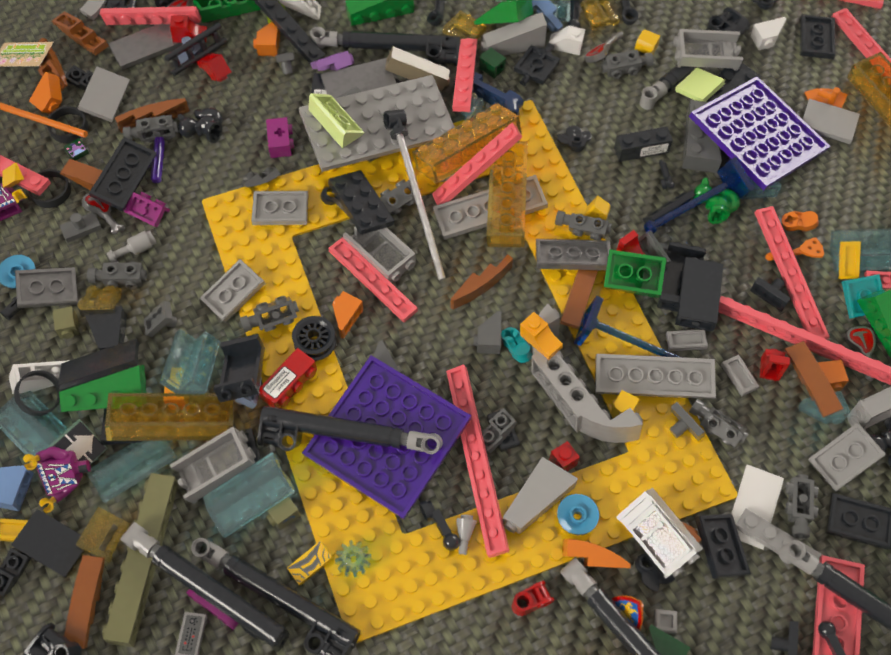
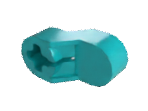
[501,327,532,363]

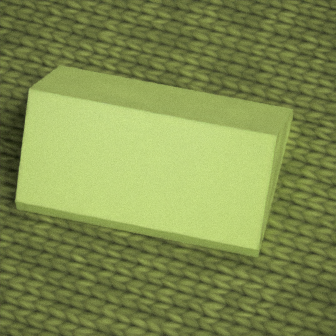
[309,93,364,148]

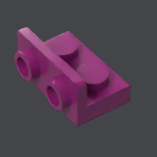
[124,192,171,227]

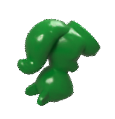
[693,177,740,224]

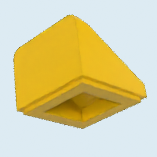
[2,163,24,188]

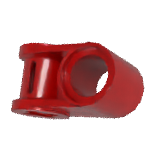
[511,581,555,616]

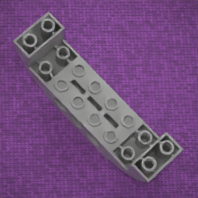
[531,304,643,443]

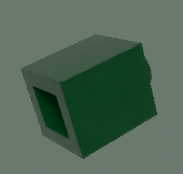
[479,48,506,79]

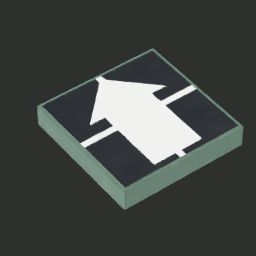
[47,419,108,465]

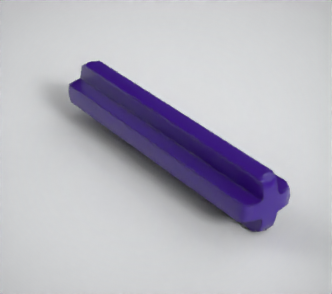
[151,137,165,183]

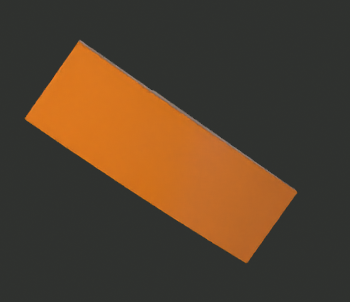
[563,539,630,568]

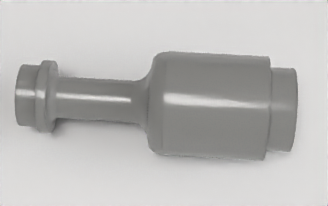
[107,230,157,262]

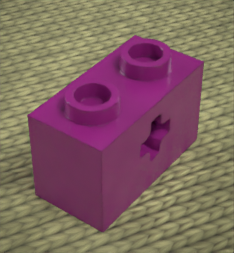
[266,117,294,158]

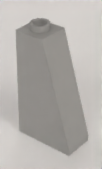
[480,13,547,55]
[503,457,578,534]

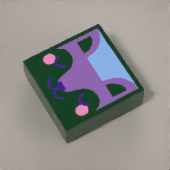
[64,138,89,161]

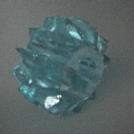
[335,540,372,578]

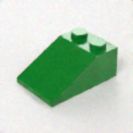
[474,0,533,25]
[604,249,666,298]

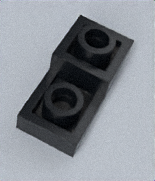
[65,65,93,90]
[0,548,31,597]

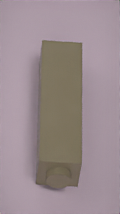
[385,46,451,92]

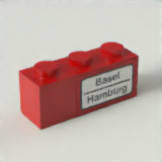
[259,348,317,408]

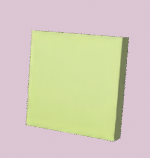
[675,68,725,102]

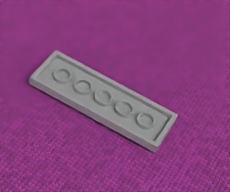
[433,175,548,240]
[595,354,716,399]

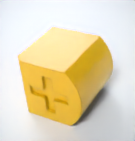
[635,30,660,55]
[584,195,611,223]
[611,390,639,418]

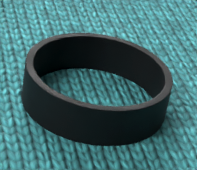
[47,106,88,143]
[28,169,71,208]
[14,370,61,416]

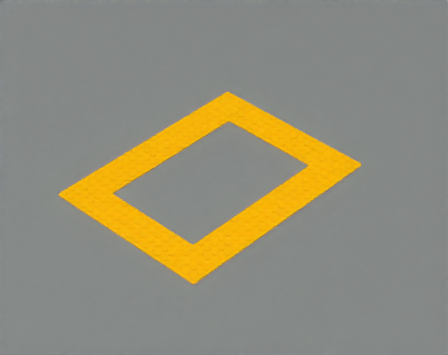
[202,100,738,643]

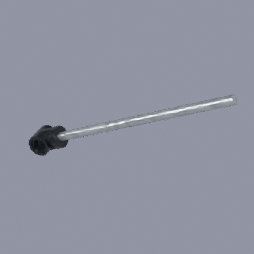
[383,109,446,281]

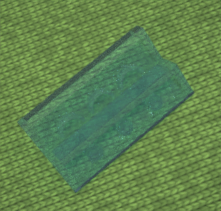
[830,229,891,272]
[160,329,220,394]
[0,391,68,456]
[87,428,177,503]
[203,452,295,538]

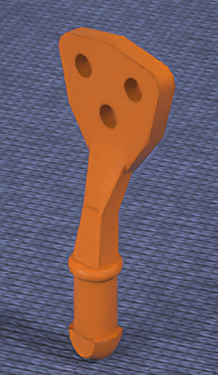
[765,237,824,261]

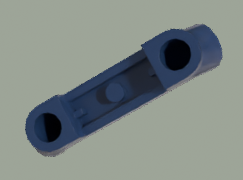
[454,72,524,121]

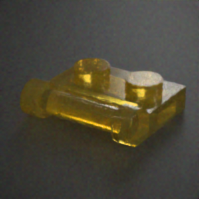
[580,0,620,29]
[442,10,487,40]
[77,285,122,310]
[75,507,131,563]

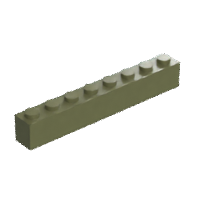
[102,473,179,648]

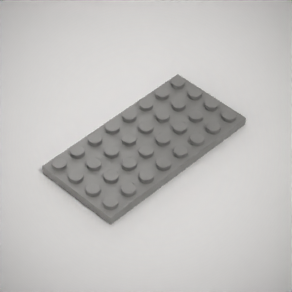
[299,75,457,172]

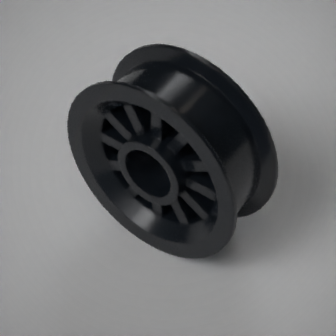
[292,316,336,361]

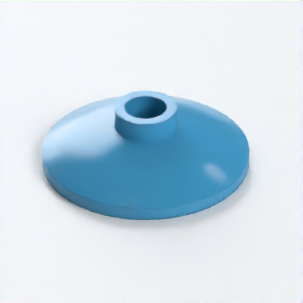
[0,255,36,288]
[557,494,599,535]

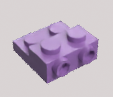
[310,51,354,71]

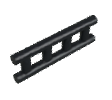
[164,22,228,76]

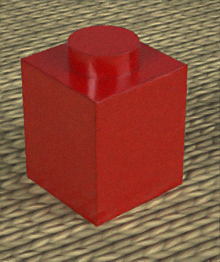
[549,441,580,472]

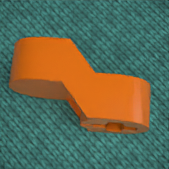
[782,211,819,231]

